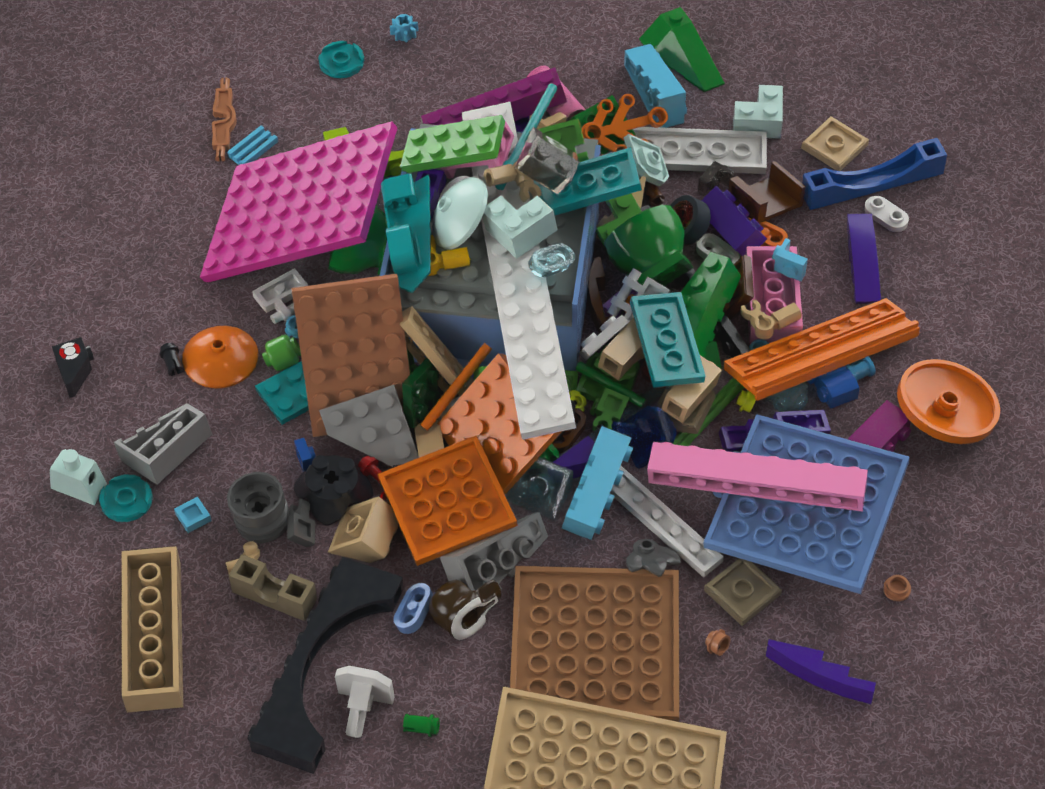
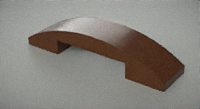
[589,257,620,343]

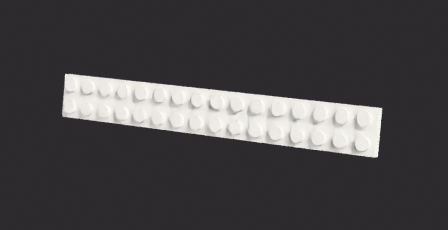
[462,102,576,440]

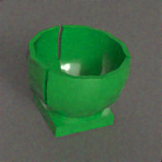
[328,205,388,274]
[604,205,694,287]

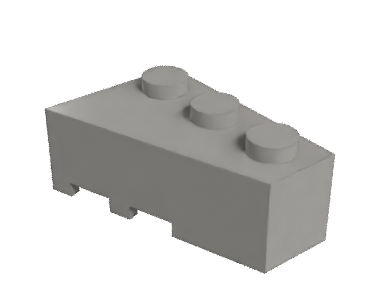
[114,403,212,485]

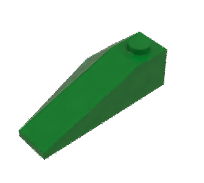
[639,7,725,92]

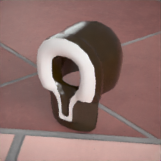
[429,579,502,640]

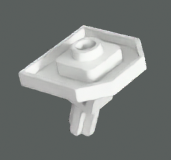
[335,666,395,738]

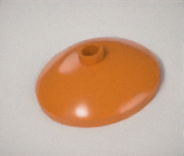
[182,326,259,388]

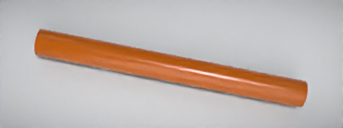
[420,343,492,431]

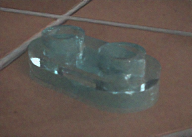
[528,243,575,277]

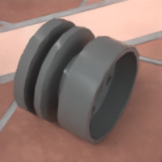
[227,472,290,544]

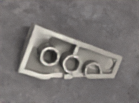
[440,512,548,591]

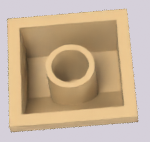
[328,496,398,563]

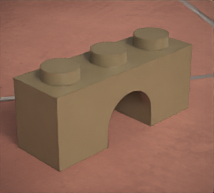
[229,554,317,621]

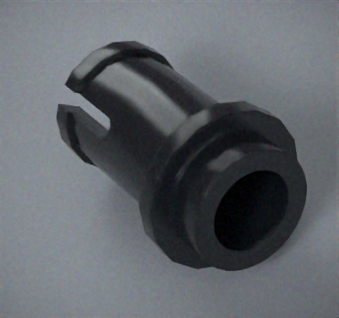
[159,343,184,376]

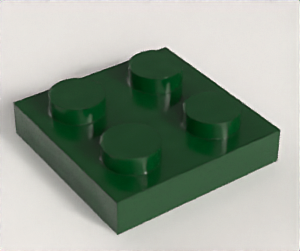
[402,357,440,429]

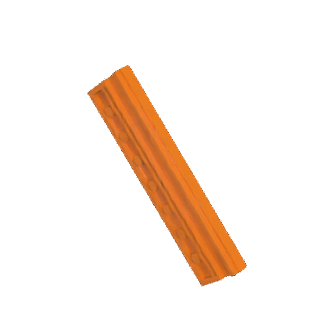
[724,298,920,401]

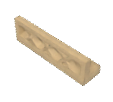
[400,306,473,397]

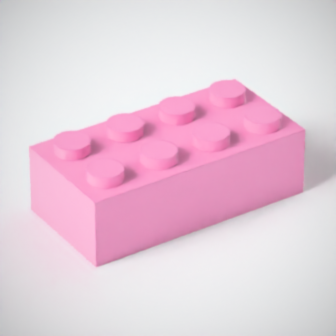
[746,246,803,344]

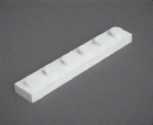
[610,466,724,578]

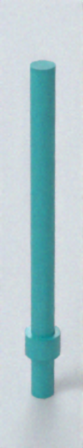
[495,84,557,190]

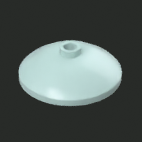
[432,177,488,250]

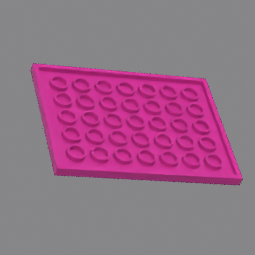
[200,121,397,282]

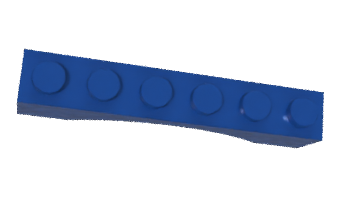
[802,138,947,210]

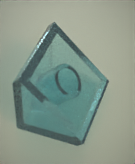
[507,457,573,520]

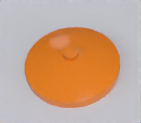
[897,359,1000,444]

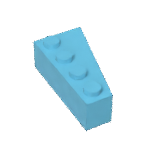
[624,44,687,128]
[561,426,633,540]

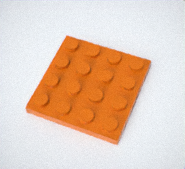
[437,353,562,494]
[378,435,518,566]

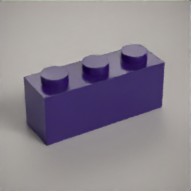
[701,186,767,256]

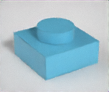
[174,497,211,533]

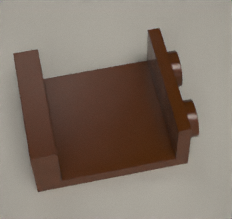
[728,161,806,223]

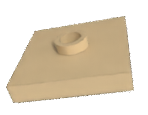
[801,116,869,171]

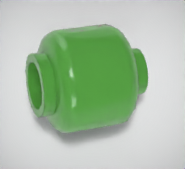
[262,334,301,371]

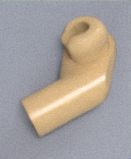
[226,541,260,574]

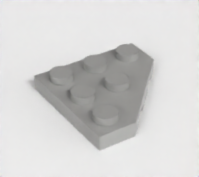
[319,385,419,467]

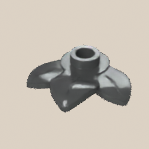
[626,539,681,577]

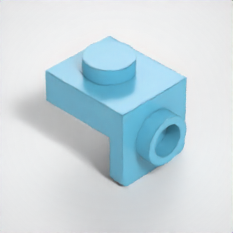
[772,238,808,281]

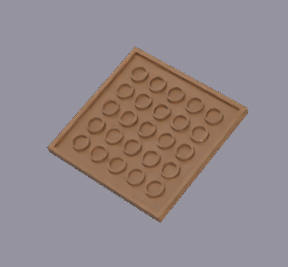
[510,566,679,722]

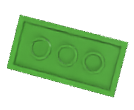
[400,115,505,173]

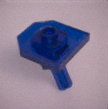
[611,406,677,469]

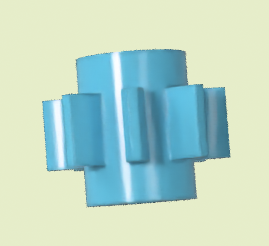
[390,14,418,42]

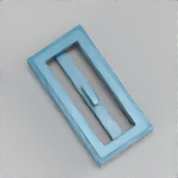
[227,126,278,165]

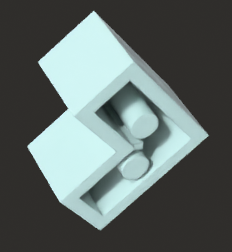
[733,85,783,139]
[482,196,558,259]

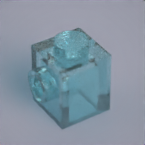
[766,383,809,412]

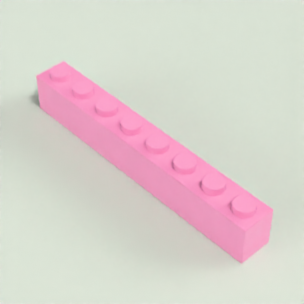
[647,442,868,512]

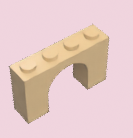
[598,317,722,424]

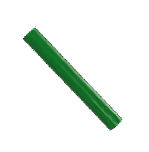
[575,361,646,408]

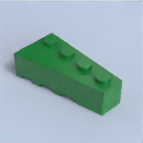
[681,252,741,358]

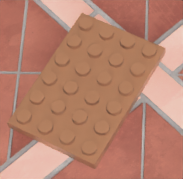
[291,274,410,437]

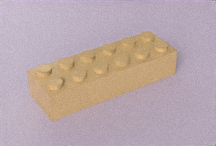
[122,546,183,713]

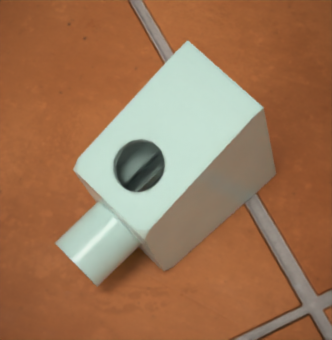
[50,449,107,505]

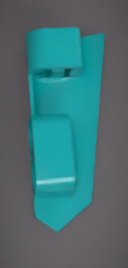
[381,174,431,293]

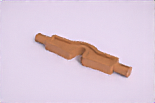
[212,77,237,161]

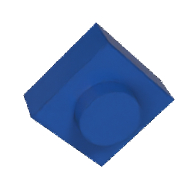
[294,438,316,472]

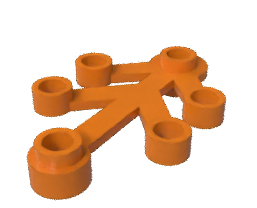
[581,94,668,152]

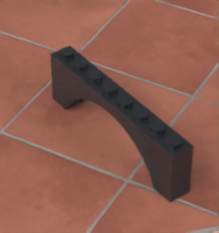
[248,557,404,774]

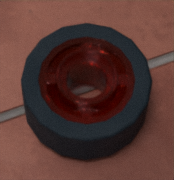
[670,195,711,244]

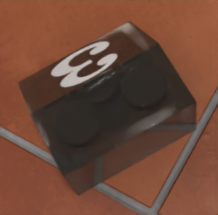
[514,127,580,195]

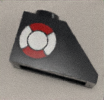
[52,337,94,398]

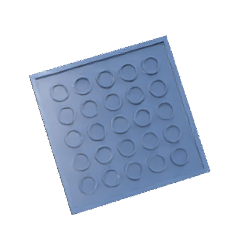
[703,414,909,594]

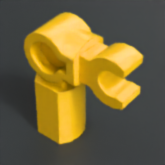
[428,235,470,276]

